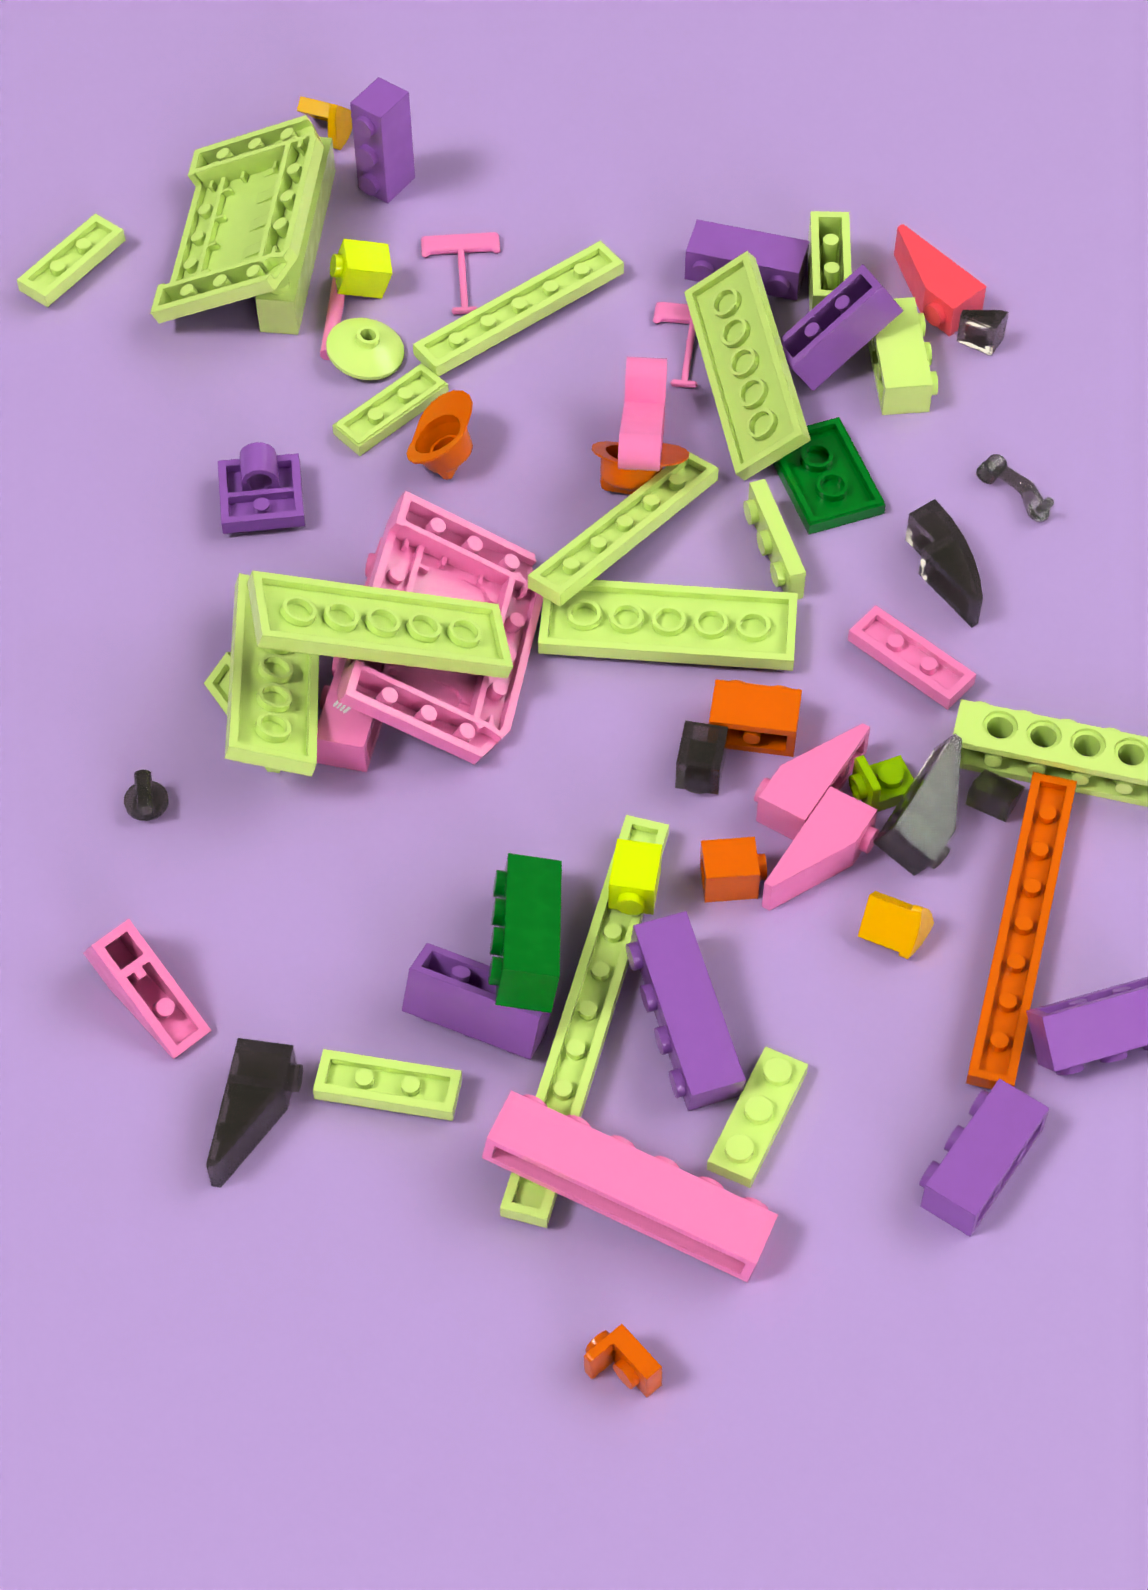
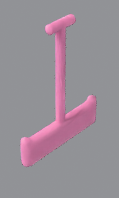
[421,232,500,315]
[653,302,698,388]

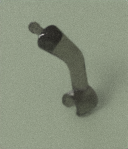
[976,454,1054,522]

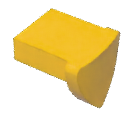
[297,96,353,150]
[858,891,934,959]

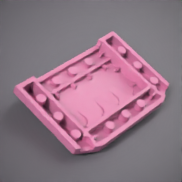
[337,490,543,765]

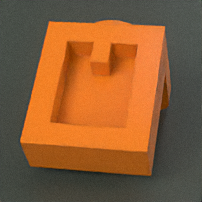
[584,1324,662,1398]

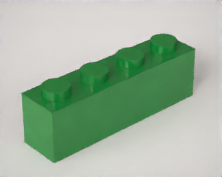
[488,853,562,1013]

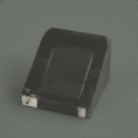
[956,310,1009,356]
[966,769,1025,822]

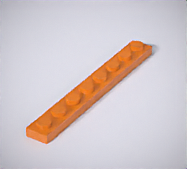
[966,772,1077,1090]

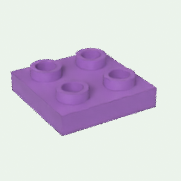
[218,442,305,534]

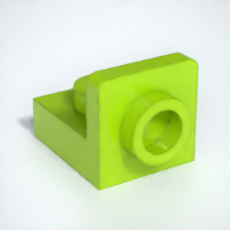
[849,755,919,812]

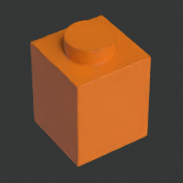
[699,837,767,903]

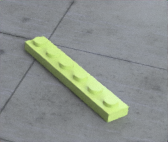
[413,241,624,376]
[528,451,719,606]

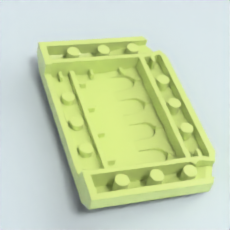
[150,115,324,323]

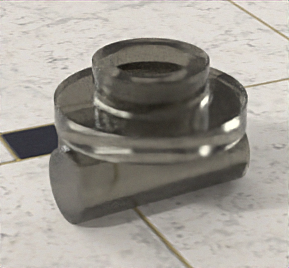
[124,769,169,821]

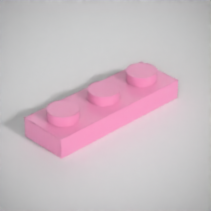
[848,605,976,710]

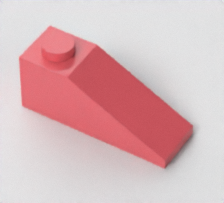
[894,224,986,336]

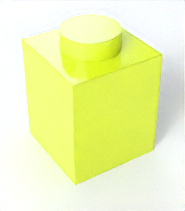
[330,239,393,299]
[608,839,662,915]

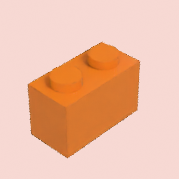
[707,679,802,757]

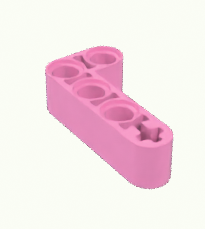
[618,357,667,471]

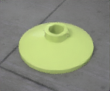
[326,318,404,380]

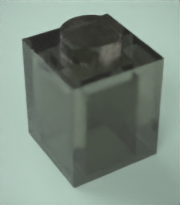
[675,720,728,794]

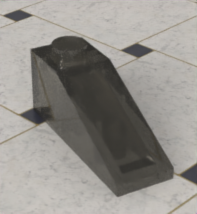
[873,733,962,876]
[206,1038,303,1188]

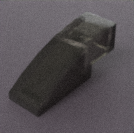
[905,499,983,628]

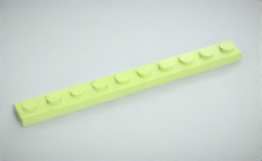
[500,815,669,1228]

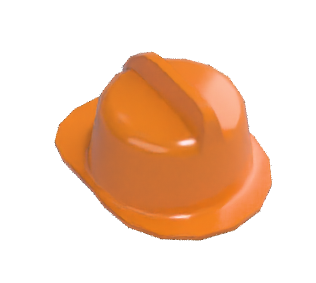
[406,390,473,480]
[591,441,689,494]

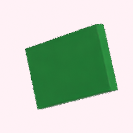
[773,417,886,535]

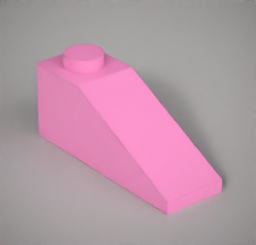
[754,723,870,840]
[762,786,879,911]
[83,919,212,1059]

